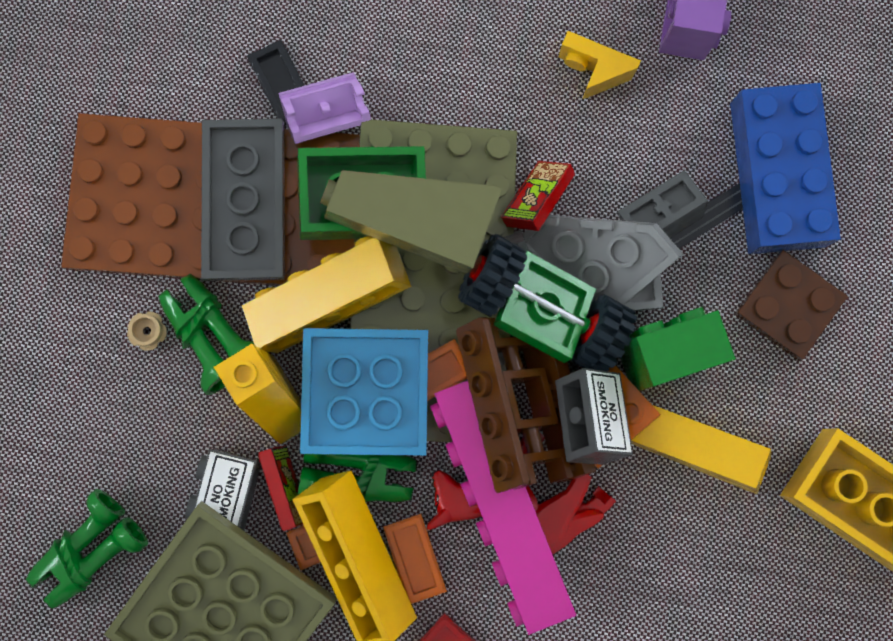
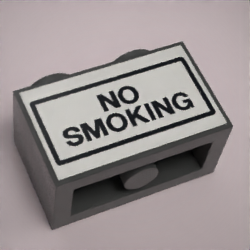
[555,368,633,465]
[185,449,261,531]

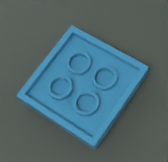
[300,328,428,456]

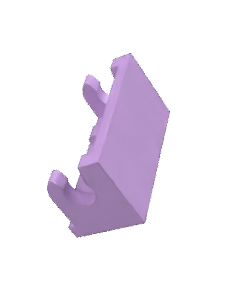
[278,72,371,144]

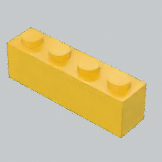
[242,236,412,353]
[292,470,417,641]

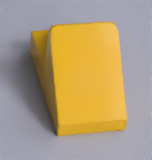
[558,31,641,99]

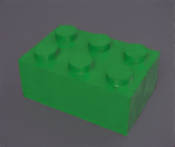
[297,146,426,240]
[621,307,736,391]

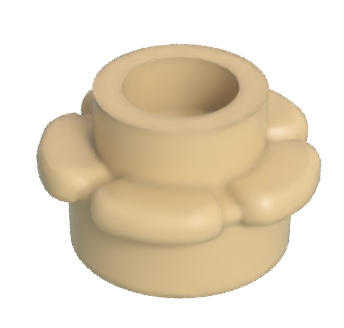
[127,312,167,351]

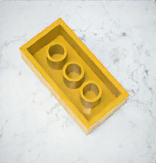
[780,428,893,572]

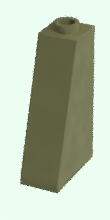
[320,170,502,274]

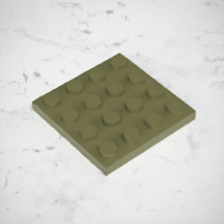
[104,501,337,641]

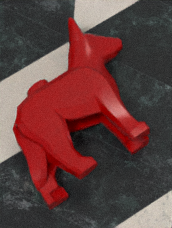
[426,433,616,554]

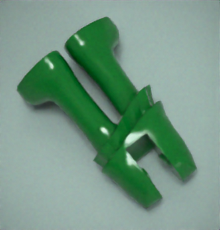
[158,274,267,395]
[298,454,417,502]
[25,489,148,609]

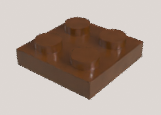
[735,250,848,361]

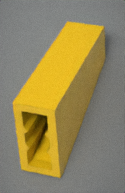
[214,344,301,444]
[631,405,771,495]

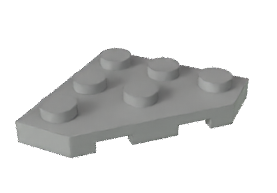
[523,215,683,309]

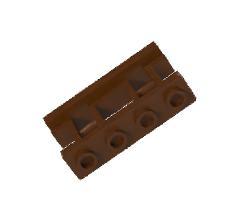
[456,317,596,493]

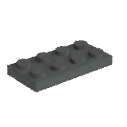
[201,119,285,281]

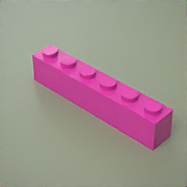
[430,380,577,635]

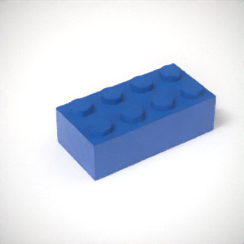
[730,83,841,255]

